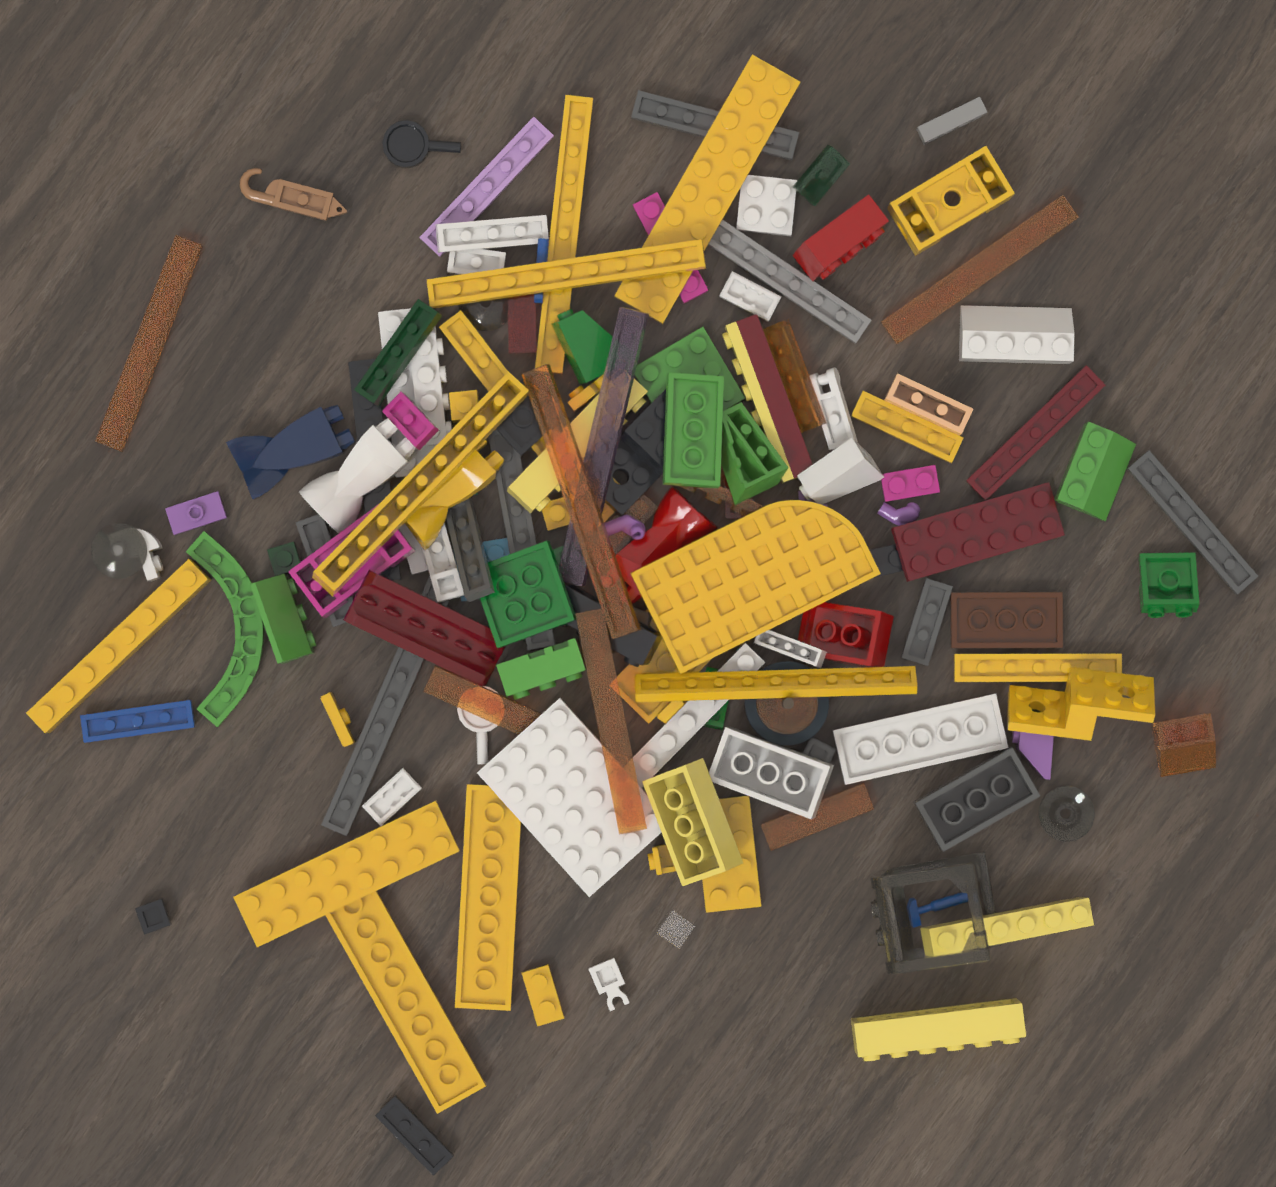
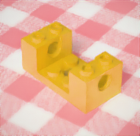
[887,146,1015,256]

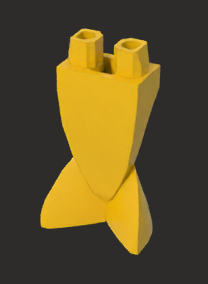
[405,440,504,550]

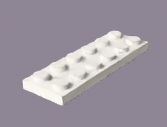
[832,694,1008,785]

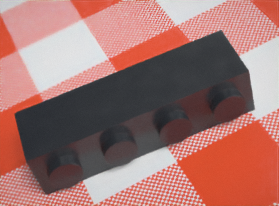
[561,582,662,667]

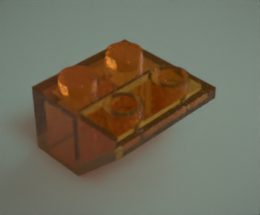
[1151,713,1216,777]

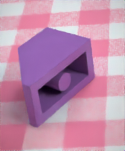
[1012,731,1054,779]

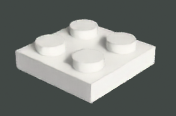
[736,175,797,236]

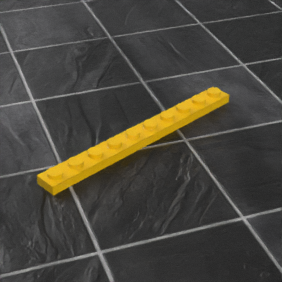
[535,95,593,374]
[427,239,706,308]
[635,666,917,702]

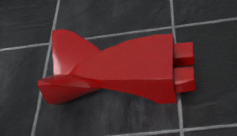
[601,485,719,605]

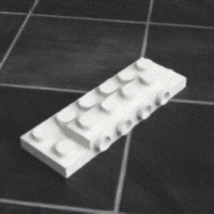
[378,308,452,478]

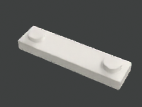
[435,215,549,253]

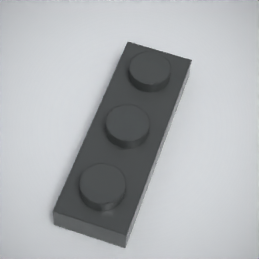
[901,578,953,666]

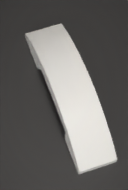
[423,523,464,603]

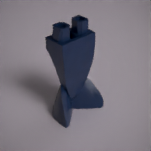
[226,405,356,500]

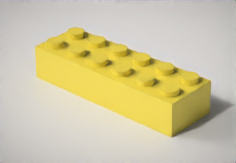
[851,998,1026,1061]

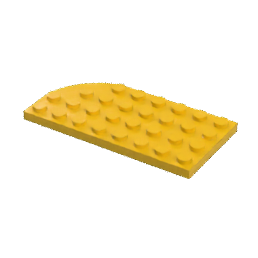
[630,500,881,674]

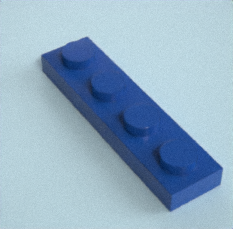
[80,700,195,743]

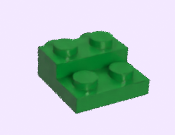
[1138,553,1200,618]

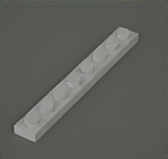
[708,220,871,344]

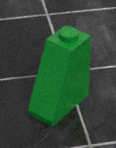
[552,308,635,384]

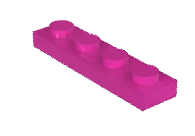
[633,192,708,304]

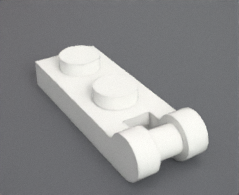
[808,367,858,450]

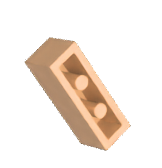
[884,373,973,436]

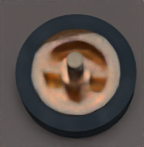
[744,661,829,745]

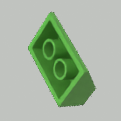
[1054,422,1136,521]
[250,574,317,664]

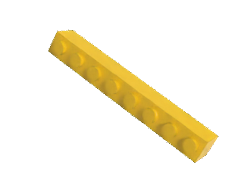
[26,559,211,733]

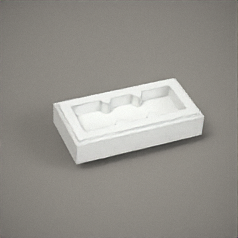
[719,271,781,322]
[362,768,422,826]

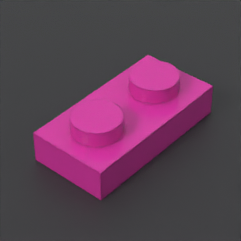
[382,392,439,450]
[881,465,940,502]

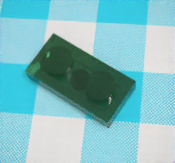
[793,145,850,206]

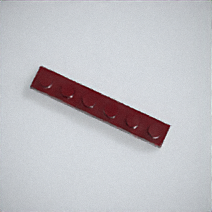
[966,365,1105,501]

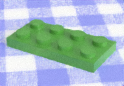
[663,372,724,488]

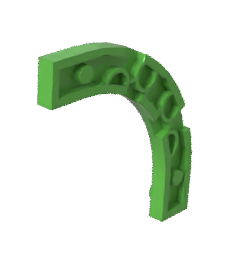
[186,531,264,727]

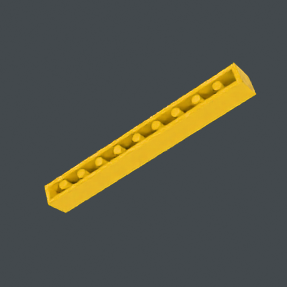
[312,371,529,597]

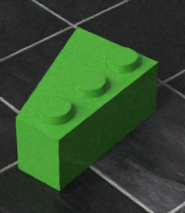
[721,402,788,505]
[496,638,586,700]

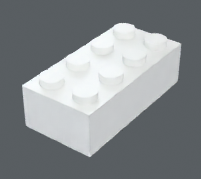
[709,726,834,819]

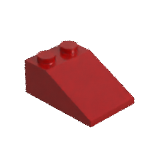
[798,602,894,668]

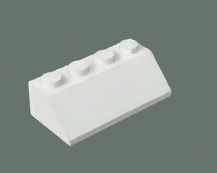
[959,305,1074,364]

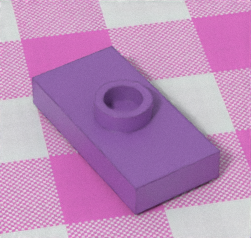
[165,491,227,535]

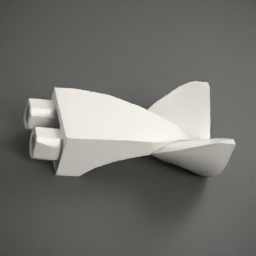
[299,418,417,534]

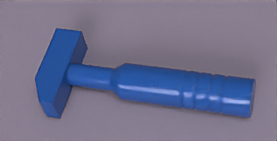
[534,238,549,303]
[907,890,971,928]

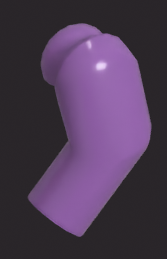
[877,502,920,526]
[603,515,645,540]

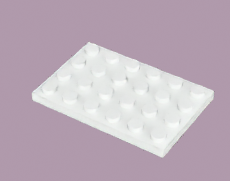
[477,698,661,897]

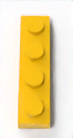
[851,391,963,463]

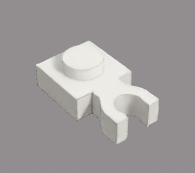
[588,957,630,1011]

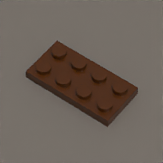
[950,592,1063,648]

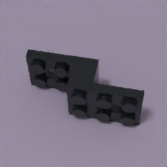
[581,389,666,517]

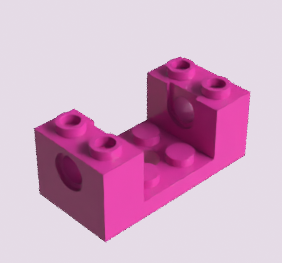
[288,504,415,618]

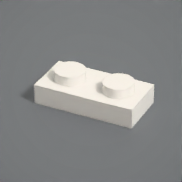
[447,249,506,275]

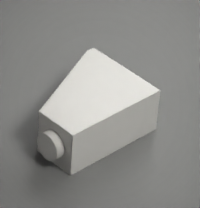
[797,438,884,505]

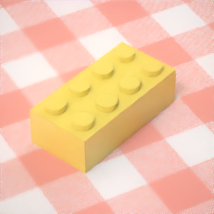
[642,758,743,886]

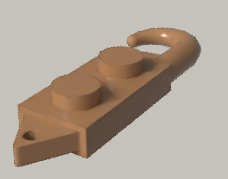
[239,168,347,221]

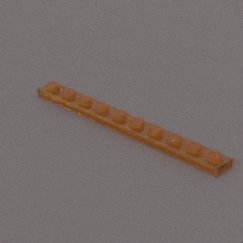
[521,364,641,639]

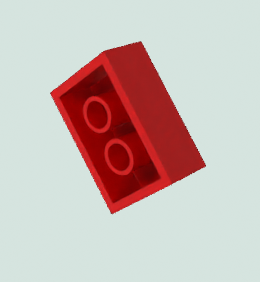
[793,194,889,282]

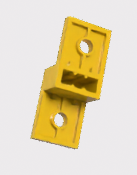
[1008,667,1155,741]

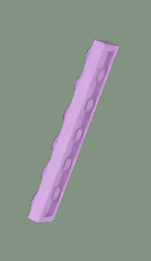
[419,117,554,257]

